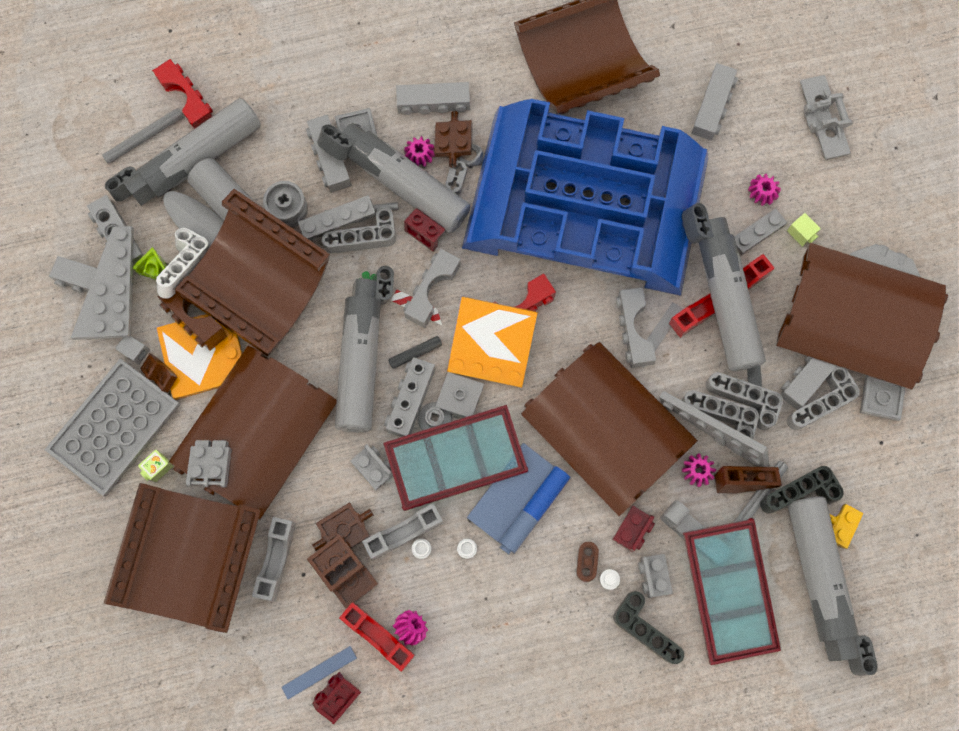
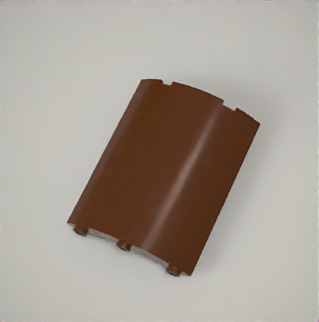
[776,243,948,390]
[521,341,698,516]
[169,346,337,520]

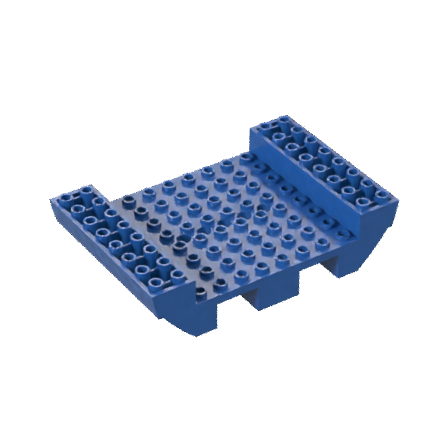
[462,99,708,296]

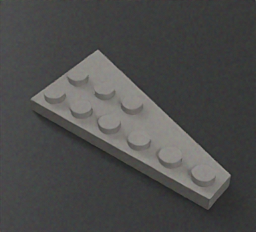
[71,226,134,340]
[659,391,770,467]

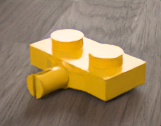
[830,504,864,549]

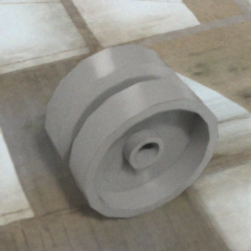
[263,181,308,228]

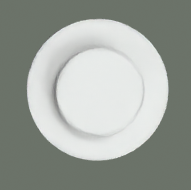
[412,539,431,559]
[457,539,477,559]
[600,569,620,590]

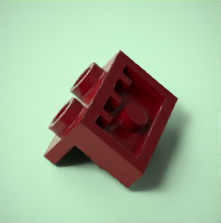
[404,208,445,252]
[612,506,655,552]
[312,672,361,724]

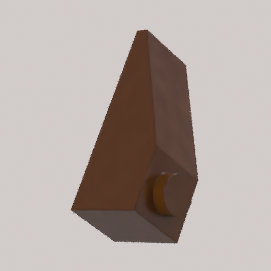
[714,466,782,494]

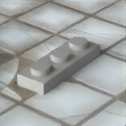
[734,209,787,255]

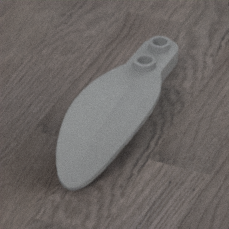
[163,191,224,249]

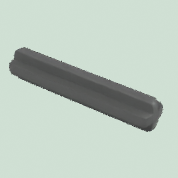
[388,336,442,369]

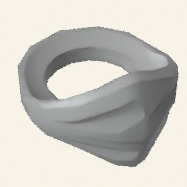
[458,144,483,166]

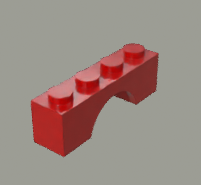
[152,59,213,129]
[493,273,556,311]
[339,602,416,672]

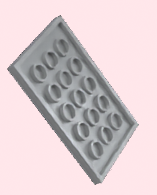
[44,359,181,497]

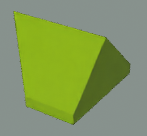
[133,247,167,280]

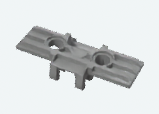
[800,75,853,160]

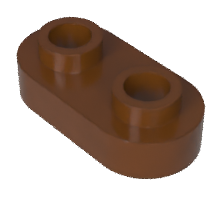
[576,542,599,582]

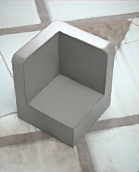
[116,336,150,365]

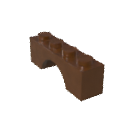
[157,293,227,351]

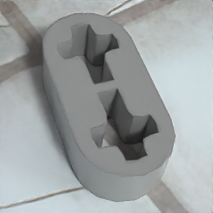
[445,160,467,195]

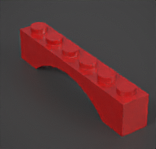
[669,254,775,338]

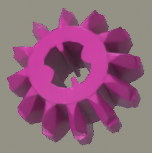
[404,136,435,167]
[748,173,781,206]
[682,453,716,487]
[393,610,428,646]

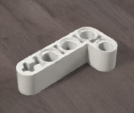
[156,228,208,298]

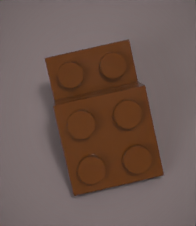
[307,534,378,609]

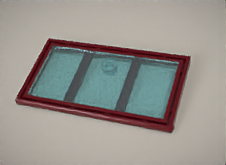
[383,405,528,511]
[683,518,781,665]

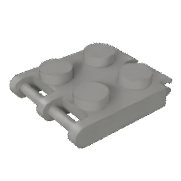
[186,440,232,488]

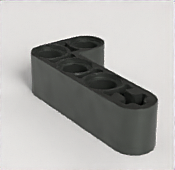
[760,466,844,513]
[613,591,684,664]

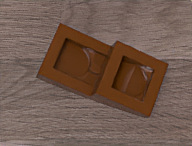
[140,353,178,393]

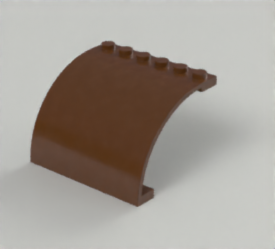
[514,0,660,114]
[175,189,330,357]
[104,483,261,633]

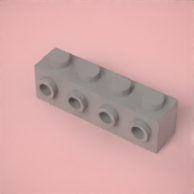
[384,357,436,437]

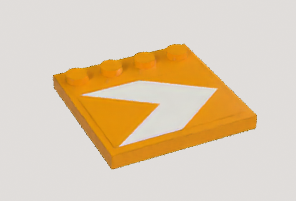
[447,296,538,388]
[157,314,242,400]

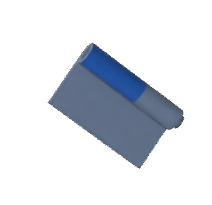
[467,443,571,555]

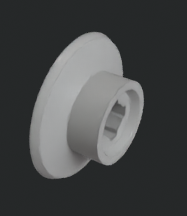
[418,402,452,436]

